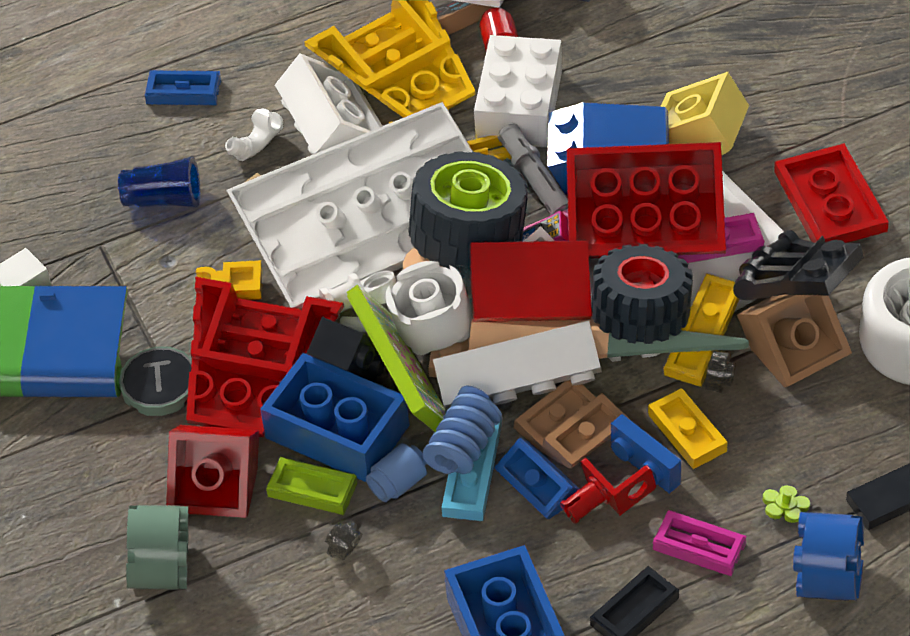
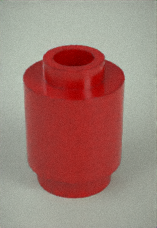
[479,7,518,52]

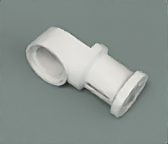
[319,271,397,320]

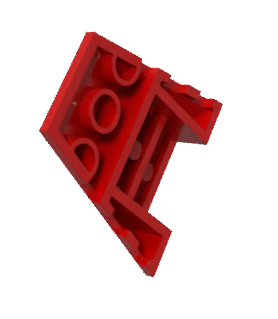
[186,277,344,437]

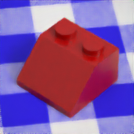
[166,425,259,518]

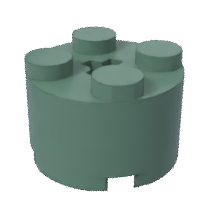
[126,505,189,590]

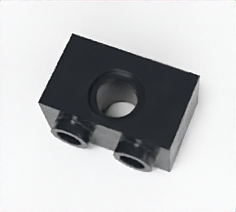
[306,317,386,383]

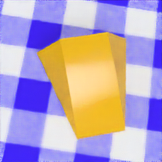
[304,0,475,118]

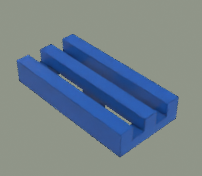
[145,70,221,105]

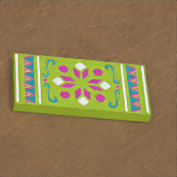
[346,284,447,432]

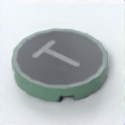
[119,347,192,416]

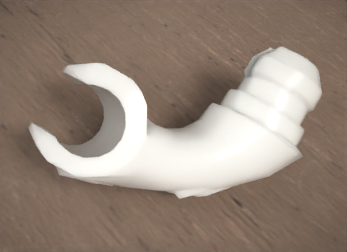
[225,109,283,161]

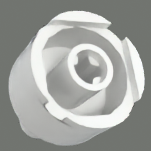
[386,261,473,355]

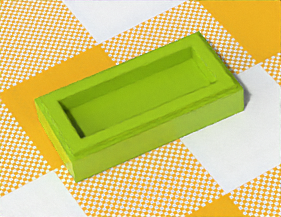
[266,457,357,515]

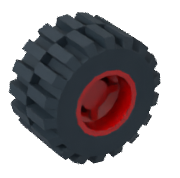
[591,244,693,344]

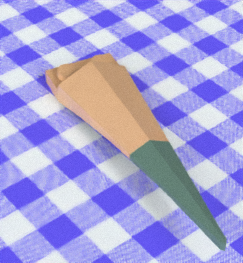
[428,319,749,377]

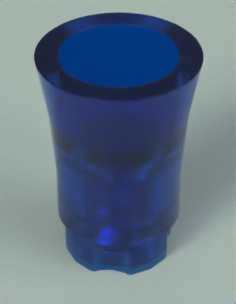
[118,156,201,208]

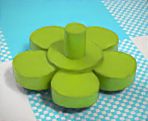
[762,485,810,523]

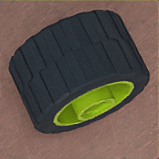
[408,151,528,272]

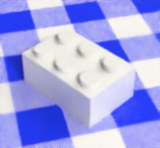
[474,35,562,147]

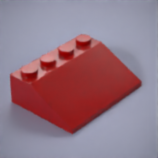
[567,142,726,259]

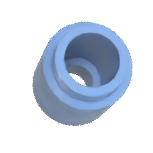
[366,443,427,502]

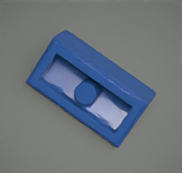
[494,437,579,519]

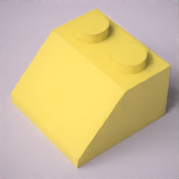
[661,72,749,155]

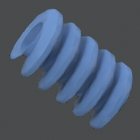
[423,385,502,474]

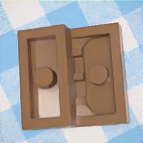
[514,380,629,469]

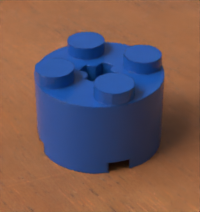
[793,512,864,601]

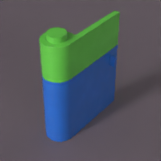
[0,286,128,397]

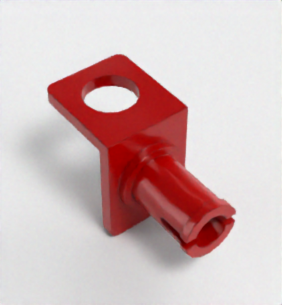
[560,458,656,524]

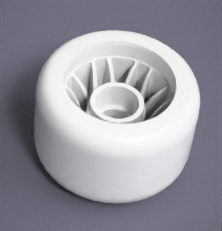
[859,258,910,385]

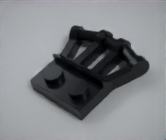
[733,230,864,301]

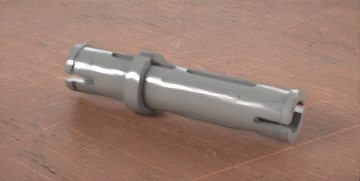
[498,124,568,216]

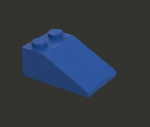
[548,103,669,195]

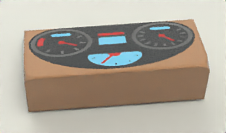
[436,1,495,35]

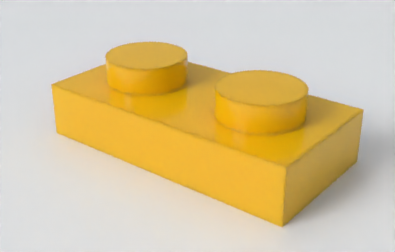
[648,388,728,469]

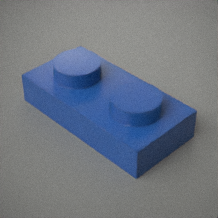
[611,414,681,494]

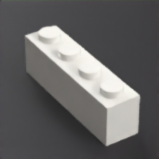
[433,321,602,410]

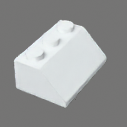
[275,53,382,155]

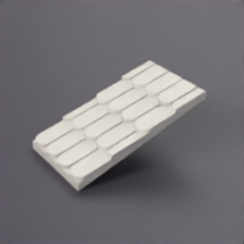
[226,102,473,309]

